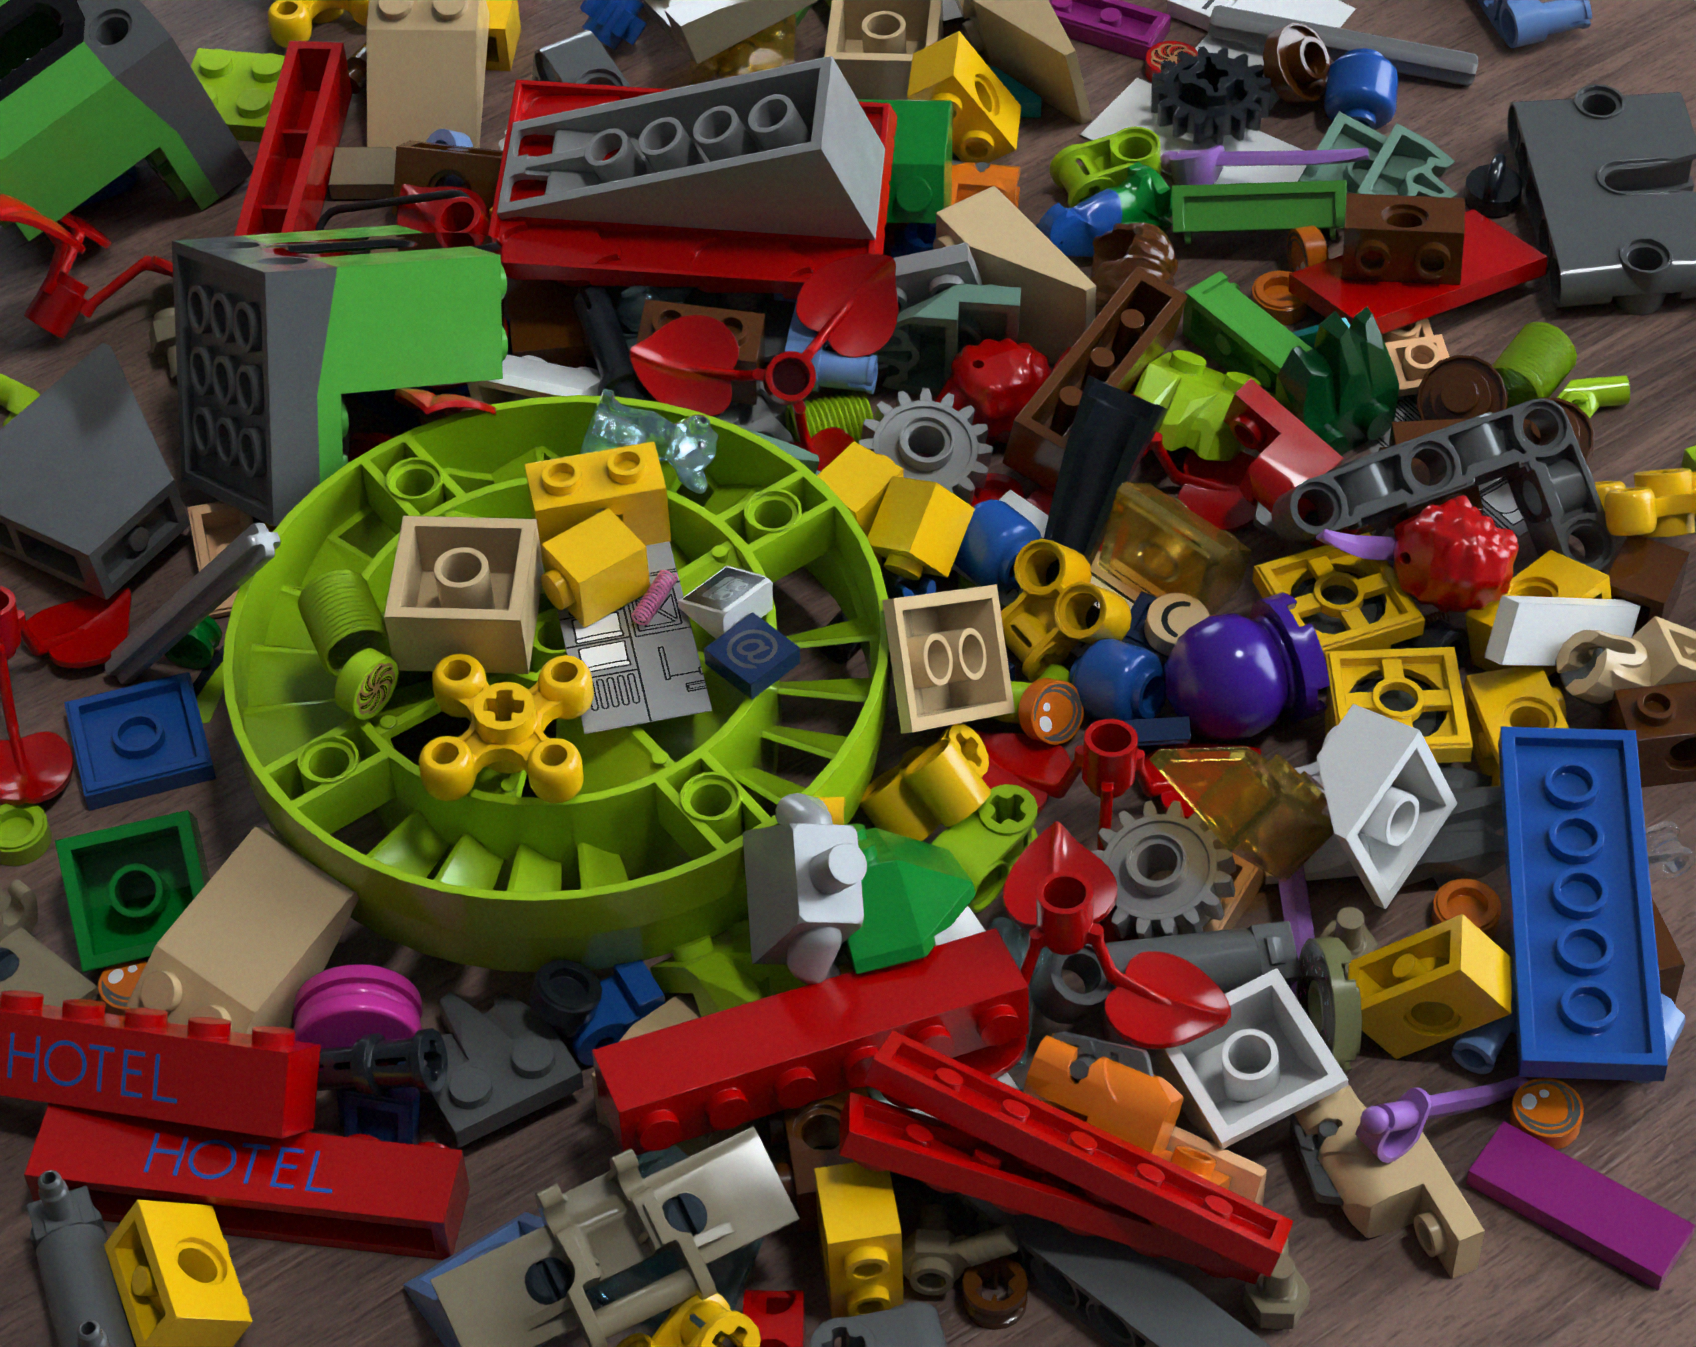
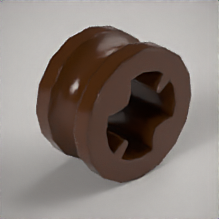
[962,1256,1028,1330]

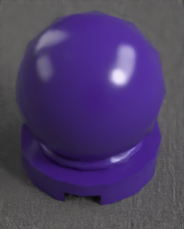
[1164,592,1329,743]

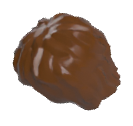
[1089,222,1178,315]

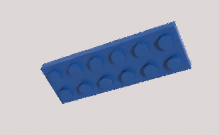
[1498,726,1668,1082]

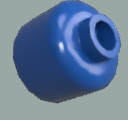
[1324,48,1398,130]
[954,499,1041,593]
[1069,638,1167,721]

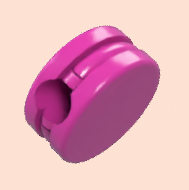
[293,964,423,1071]

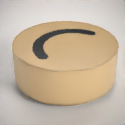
[1144,593,1210,656]

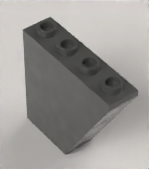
[0,343,190,600]

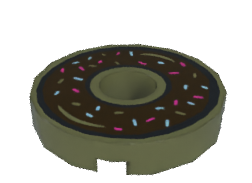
[1296,937,1362,1076]

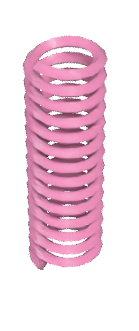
[631,570,678,625]

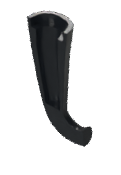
[1044,375,1168,645]

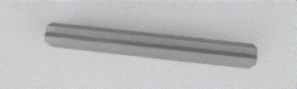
[1208,5,1478,86]
[105,523,281,684]

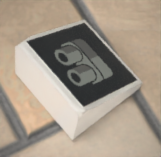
[678,566,773,639]

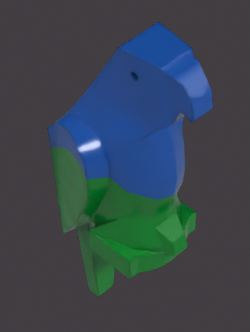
[1036,161,1173,257]

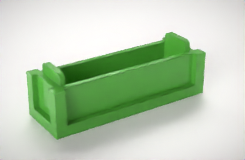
[1172,180,1347,244]
[1182,271,1312,394]

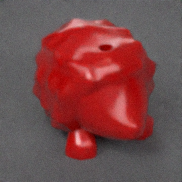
[935,338,1053,450]
[1393,495,1519,613]

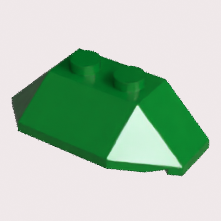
[841,824,976,974]

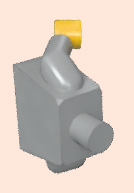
[743,793,867,985]

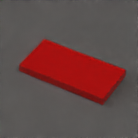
[1288,209,1548,334]

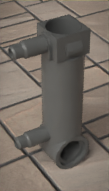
[1031,921,1302,1047]
[27,1170,136,1347]

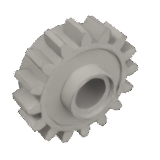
[859,388,993,505]
[1091,801,1237,939]

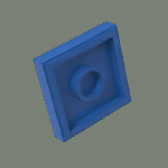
[64,672,216,811]

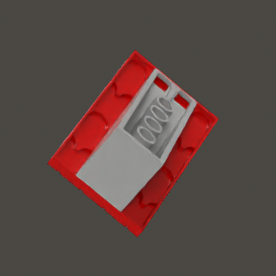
[485,56,897,299]

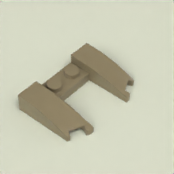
[640,0,819,64]

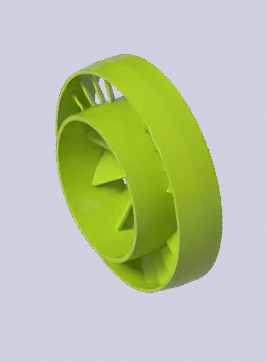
[222,395,892,973]

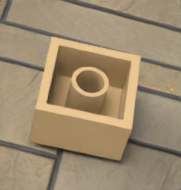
[824,0,944,100]
[384,516,544,674]

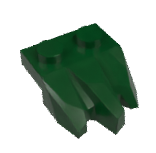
[1275,307,1399,456]

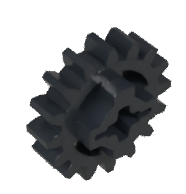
[1150,47,1271,145]

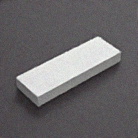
[1485,595,1641,666]

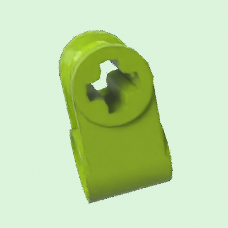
[1049,126,1161,208]
[932,784,1038,913]

